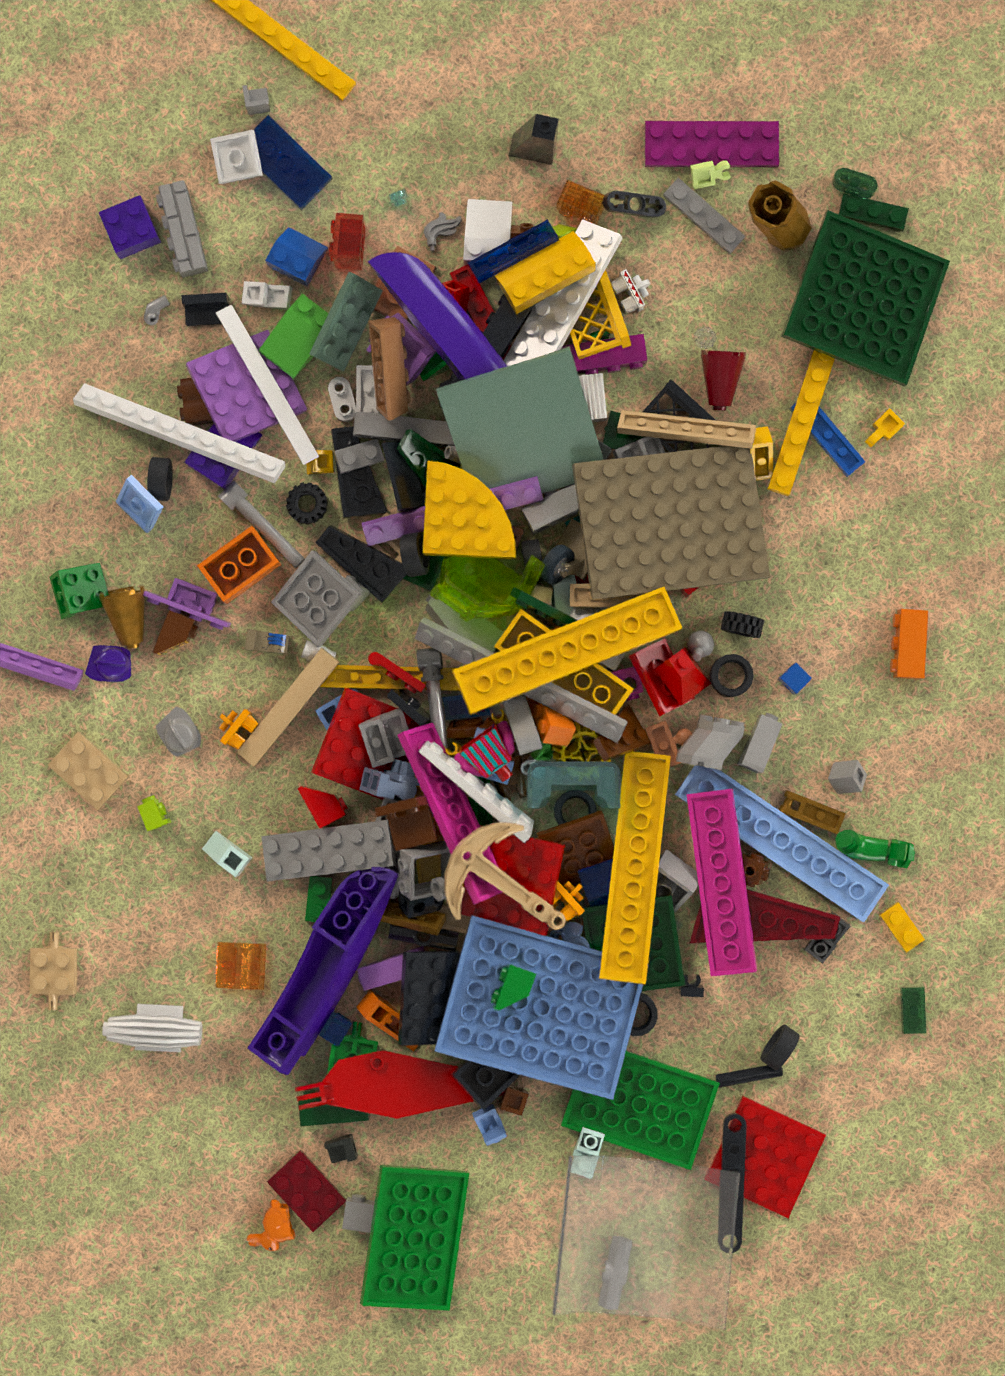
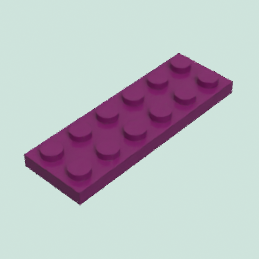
[645,121,779,167]

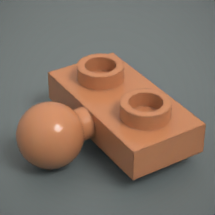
[644,720,692,767]

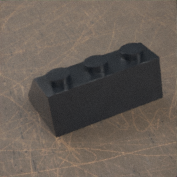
[382,441,426,513]

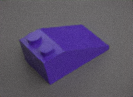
[185,424,263,490]

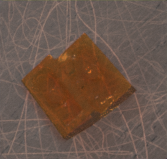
[215,942,266,990]

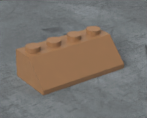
[368,317,411,421]

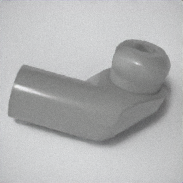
[144,295,170,325]

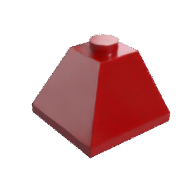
[655,647,711,706]
[297,786,348,829]

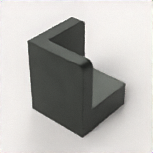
[324,1134,358,1163]

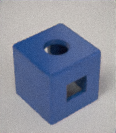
[778,663,812,695]

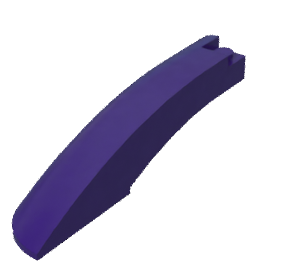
[367,252,507,381]
[247,867,399,1075]

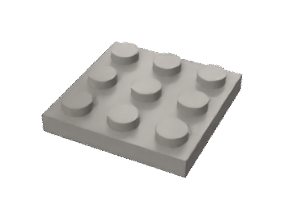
[271,551,362,647]

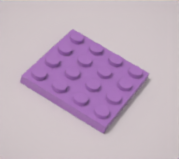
[186,330,307,442]

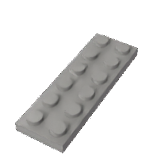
[261,820,396,881]

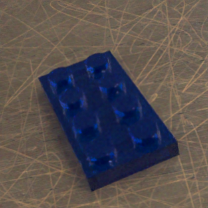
[253,115,333,210]

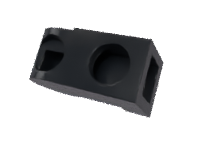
[398,890,443,918]

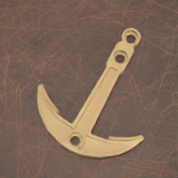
[444,822,566,930]

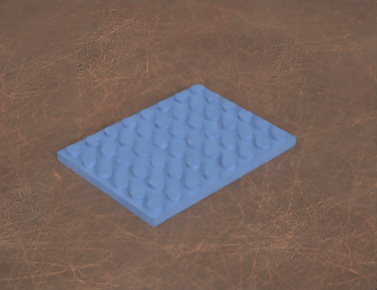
[434,915,643,1100]

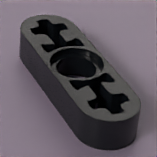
[602,191,666,218]

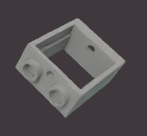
[398,841,451,900]

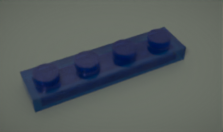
[468,219,559,283]

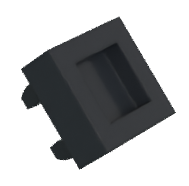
[679,974,704,997]

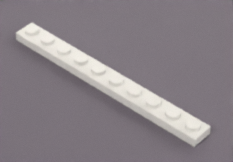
[73,383,285,483]

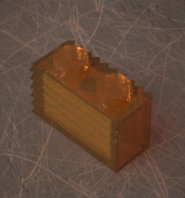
[556,179,605,225]

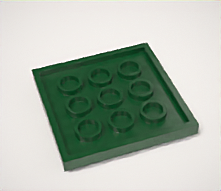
[582,894,685,992]

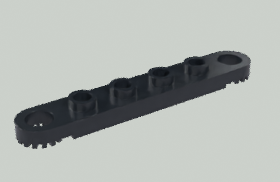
[718,1113,747,1253]

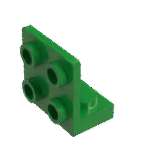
[49,563,109,620]

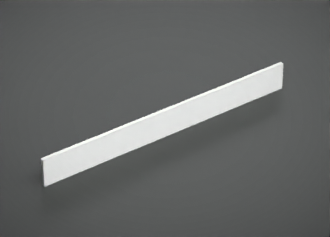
[216,305,319,465]

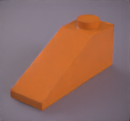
[356,989,418,1052]

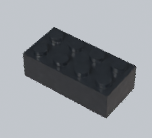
[450,1060,520,1110]

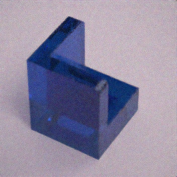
[319,1010,353,1046]

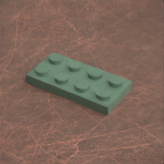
[309,272,383,372]

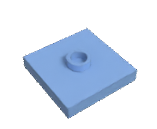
[116,475,163,533]

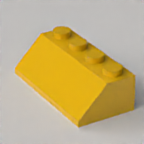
[494,231,596,314]

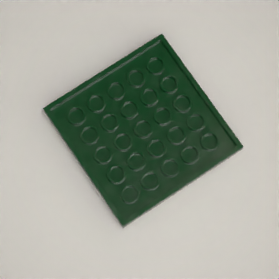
[781,210,950,386]

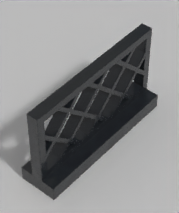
[642,379,724,452]

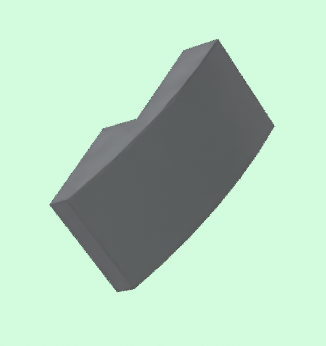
[804,911,851,964]

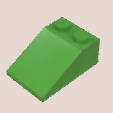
[259,293,329,379]

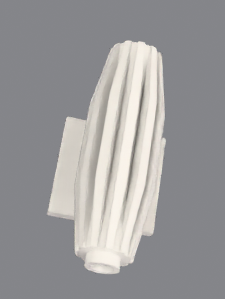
[102,1004,202,1052]

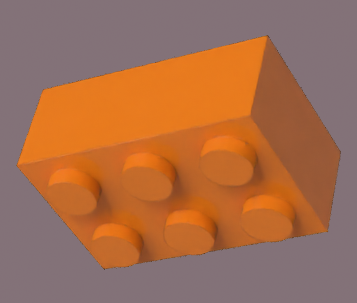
[197,526,282,604]

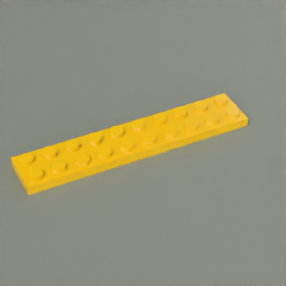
[452,586,682,715]
[599,751,671,985]

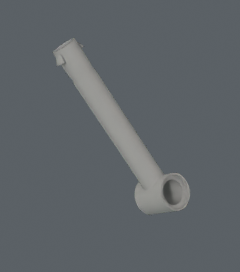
[218,481,305,568]

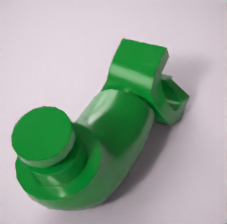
[836,829,915,869]

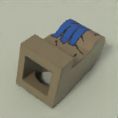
[245,629,290,654]

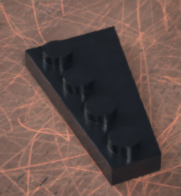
[331,426,388,519]
[315,525,407,603]

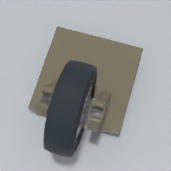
[539,518,588,585]

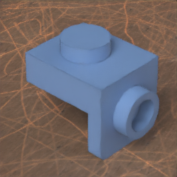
[472,1104,507,1146]

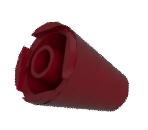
[701,350,746,411]

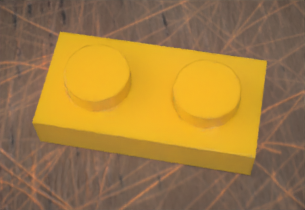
[879,902,925,953]

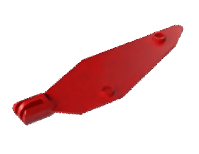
[294,1050,505,1119]

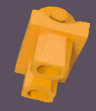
[219,709,259,750]
[553,881,585,922]

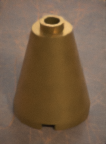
[99,585,145,649]

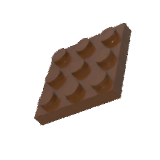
[537,810,614,891]

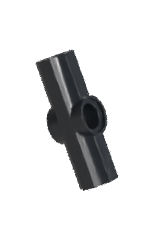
[388,924,459,951]

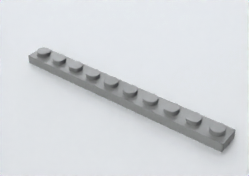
[415,617,628,743]

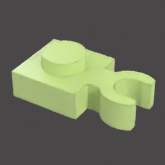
[690,161,731,189]

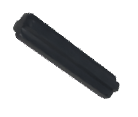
[716,1065,783,1088]

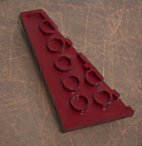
[689,889,841,944]

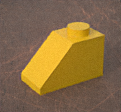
[750,426,773,481]

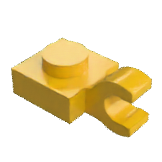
[864,408,905,448]

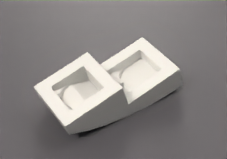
[242,281,292,310]

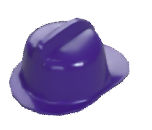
[85,645,132,682]

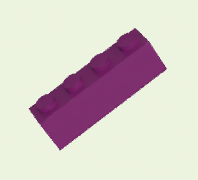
[561,334,648,375]

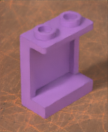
[366,313,436,386]

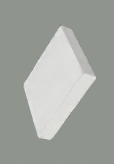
[210,130,263,184]

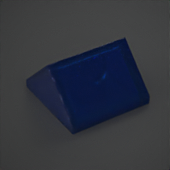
[578,859,613,907]

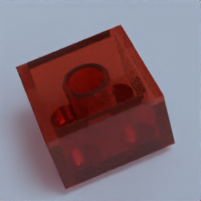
[329,213,366,271]

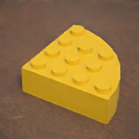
[423,461,516,559]

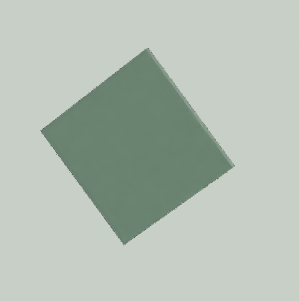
[436,347,604,493]

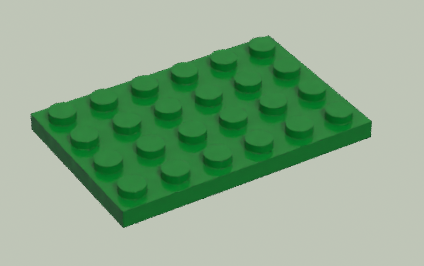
[561,1050,720,1170]
[360,1165,470,1311]

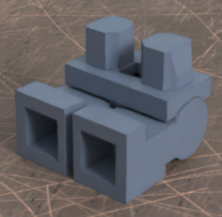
[359,759,419,800]

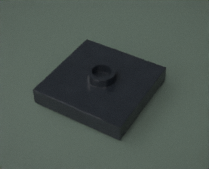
[387,689,431,726]

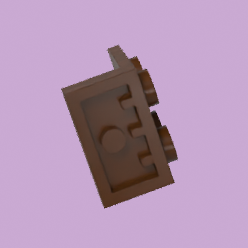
[374,795,438,851]

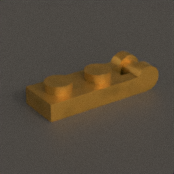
[778,790,846,834]

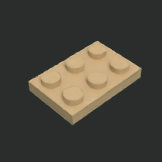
[48,732,129,810]

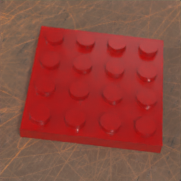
[311,687,423,800]
[460,824,565,936]
[705,1095,826,1219]

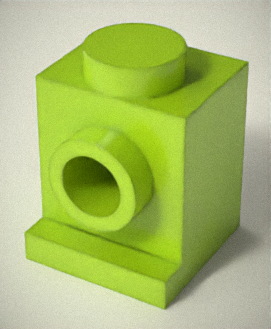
[137,795,172,832]

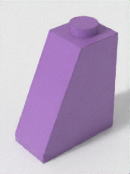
[357,946,425,991]

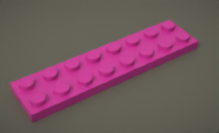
[397,722,502,904]
[686,788,757,976]

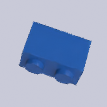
[265,227,328,287]

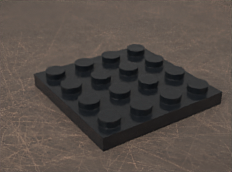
[398,951,461,1046]

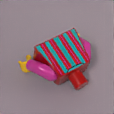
[446,709,514,782]

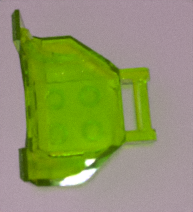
[430,555,545,622]

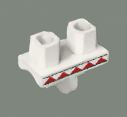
[611,269,650,314]

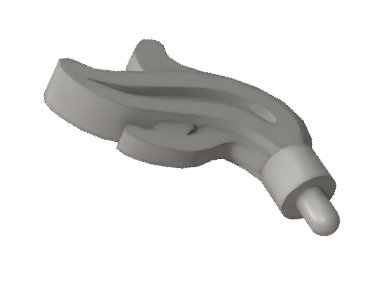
[424,212,461,252]

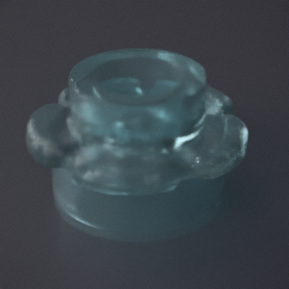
[388,189,410,207]

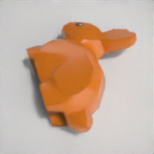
[247,1199,295,1251]

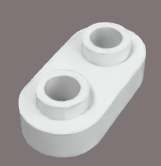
[328,377,356,422]

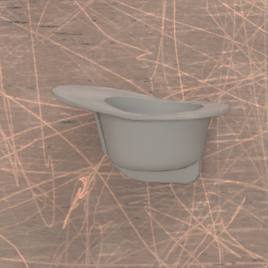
[156,707,201,757]

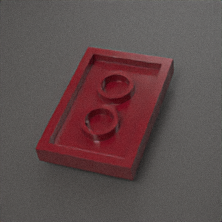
[267,1150,347,1232]

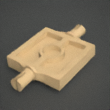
[29,932,77,1010]

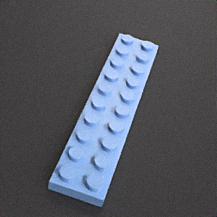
[674,765,889,923]

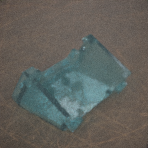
[527,762,620,809]

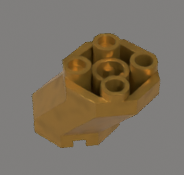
[748,180,812,251]

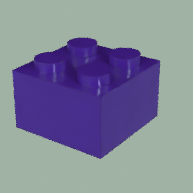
[99,195,161,260]

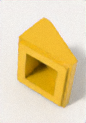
[306,450,334,474]

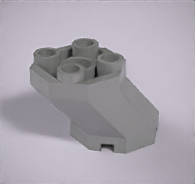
[676,714,745,770]

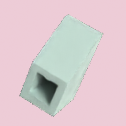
[202,831,252,877]

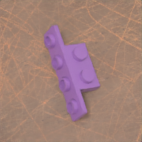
[143,578,231,630]

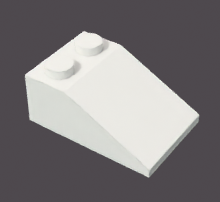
[463,199,512,268]

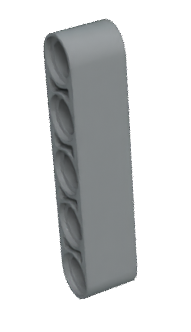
[353,412,455,447]
[502,694,542,755]

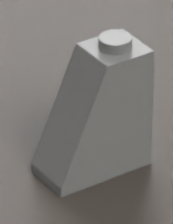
[737,712,782,773]

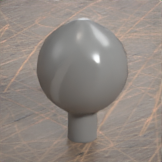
[687,631,714,661]

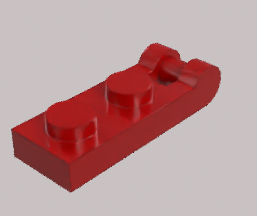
[368,652,426,694]

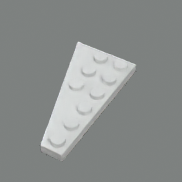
[419,740,534,843]

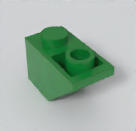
[491,964,536,1011]

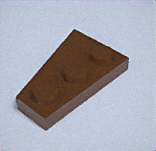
[593,704,651,761]

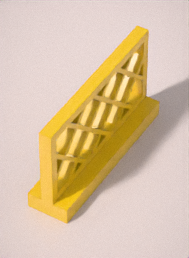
[570,269,631,359]

